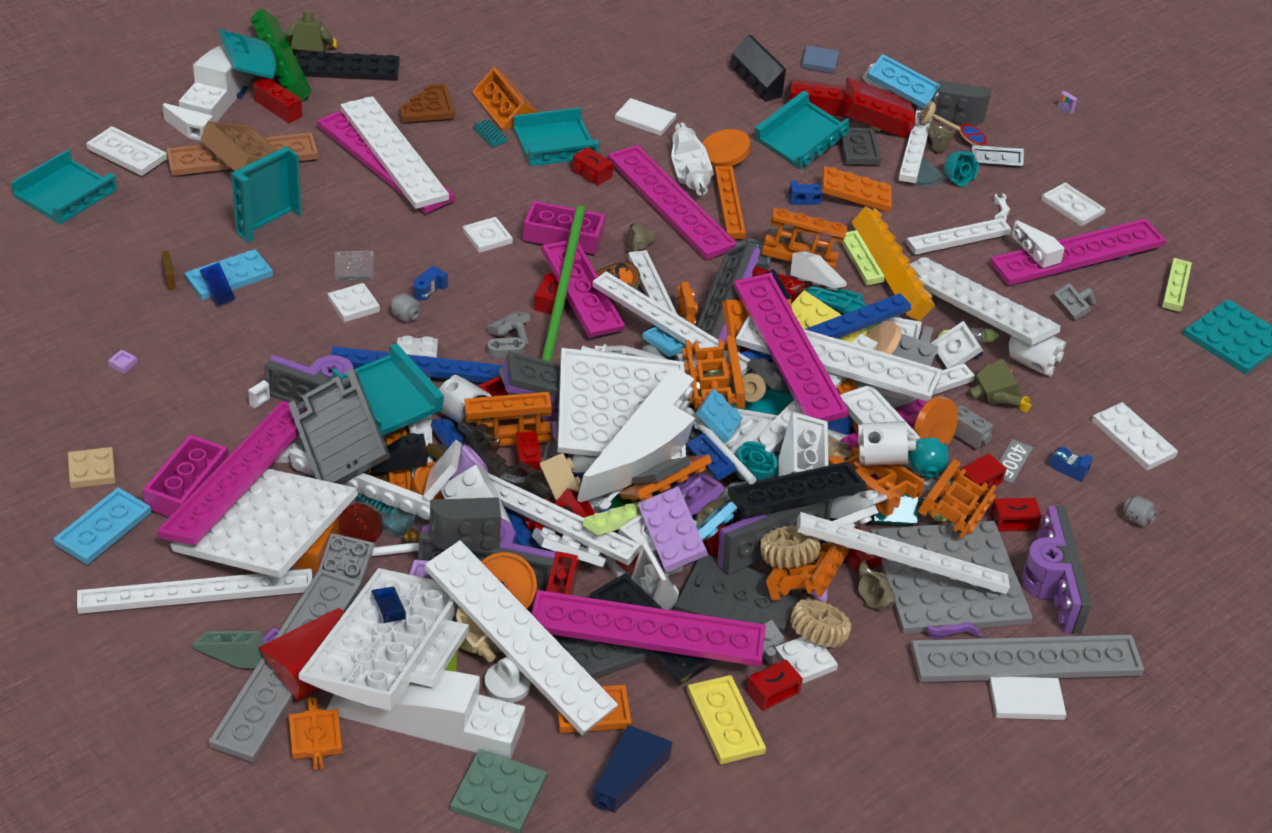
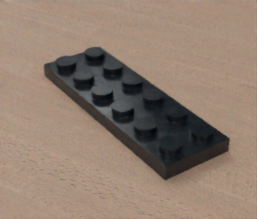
[296,51,400,81]
[728,462,866,518]
[590,573,715,686]

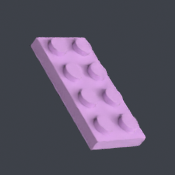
[638,486,708,573]

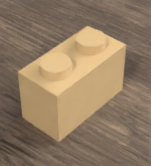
[540,453,581,501]

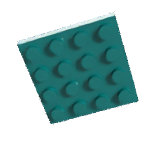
[1183,299,1272,375]

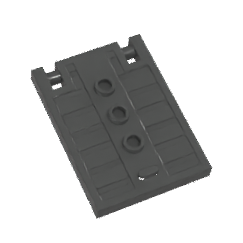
[288,368,391,484]
[674,555,803,647]

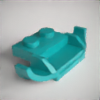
[805,286,867,314]

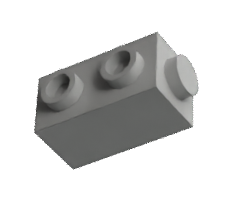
[954,405,993,449]

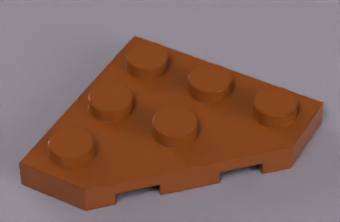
[400,83,454,123]

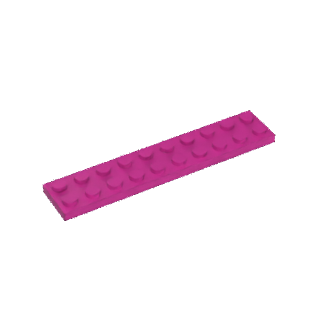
[317,110,455,214]
[607,145,738,260]
[990,218,1166,286]
[734,273,849,422]
[157,401,307,546]
[532,590,766,666]

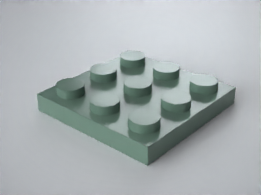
[450,749,547,833]

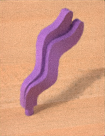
[927,622,982,640]

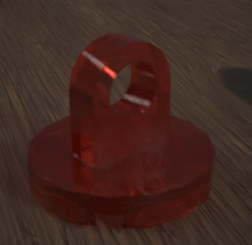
[339,502,383,543]

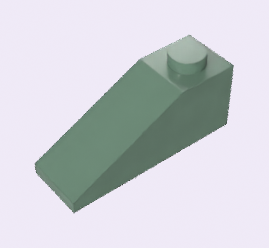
[192,631,265,669]

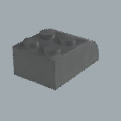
[933,80,992,126]
[429,497,501,550]

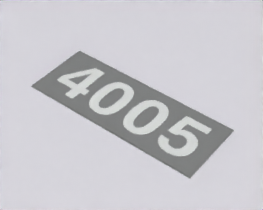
[999,439,1033,483]

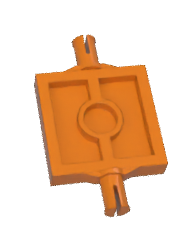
[676,282,698,326]
[289,697,342,770]

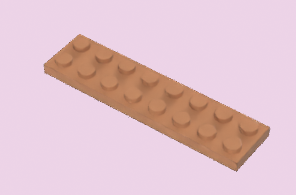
[166,132,318,176]

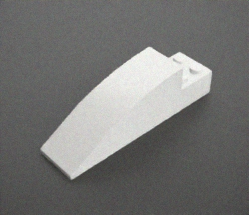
[179,45,256,122]
[577,366,695,502]
[326,670,525,759]

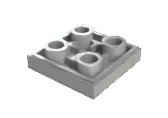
[319,533,375,587]

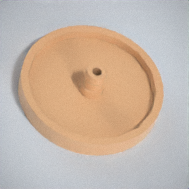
[866,321,901,355]

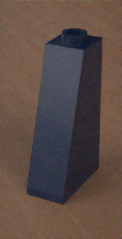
[592,725,673,813]

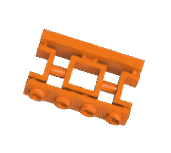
[762,208,847,270]
[682,335,745,411]
[464,392,552,449]
[828,444,924,517]
[918,459,997,539]
[766,542,849,600]

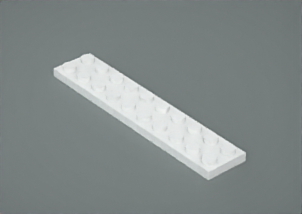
[340,96,449,209]
[909,257,1060,346]
[736,315,942,402]
[424,541,618,736]

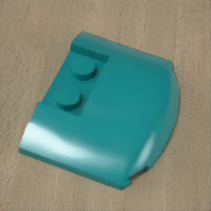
[218,29,277,79]

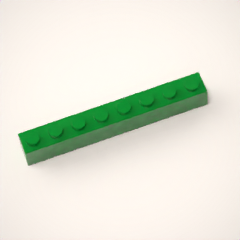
[250,8,312,102]

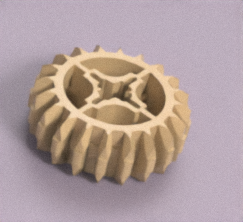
[760,524,821,569]
[790,598,852,648]

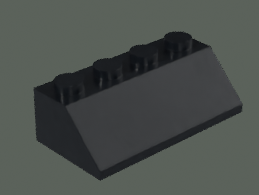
[730,34,786,102]

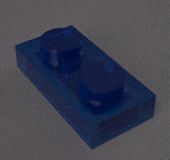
[200,262,235,307]

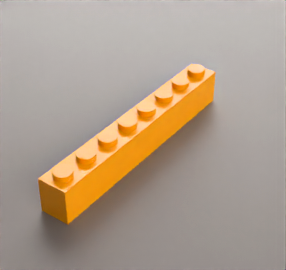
[852,206,935,321]

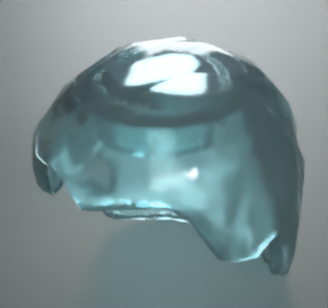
[378,508,416,537]

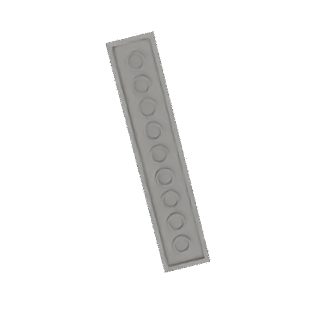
[209,568,361,763]
[911,635,1144,682]

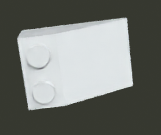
[779,412,828,476]
[441,465,512,525]
[631,542,679,610]

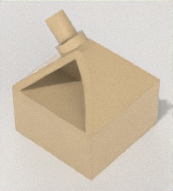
[456,606,501,662]

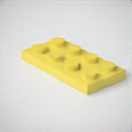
[791,290,867,343]
[687,675,766,765]

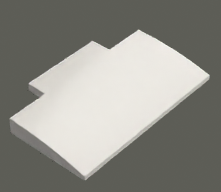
[299,568,469,711]

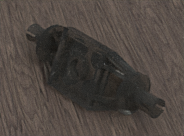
[458,418,553,500]

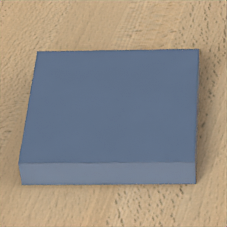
[802,46,839,73]

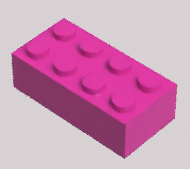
[523,201,606,255]
[143,434,228,517]

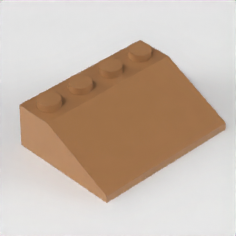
[200,121,278,171]

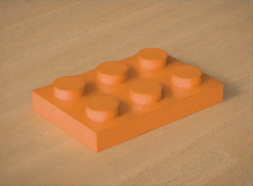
[556,685,632,733]

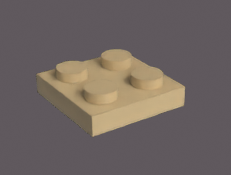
[68,447,116,488]

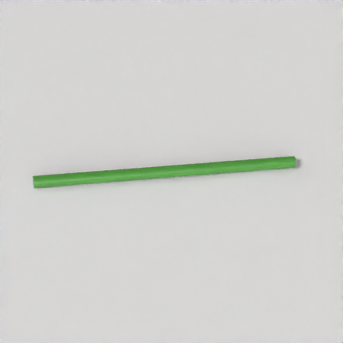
[542,205,585,362]

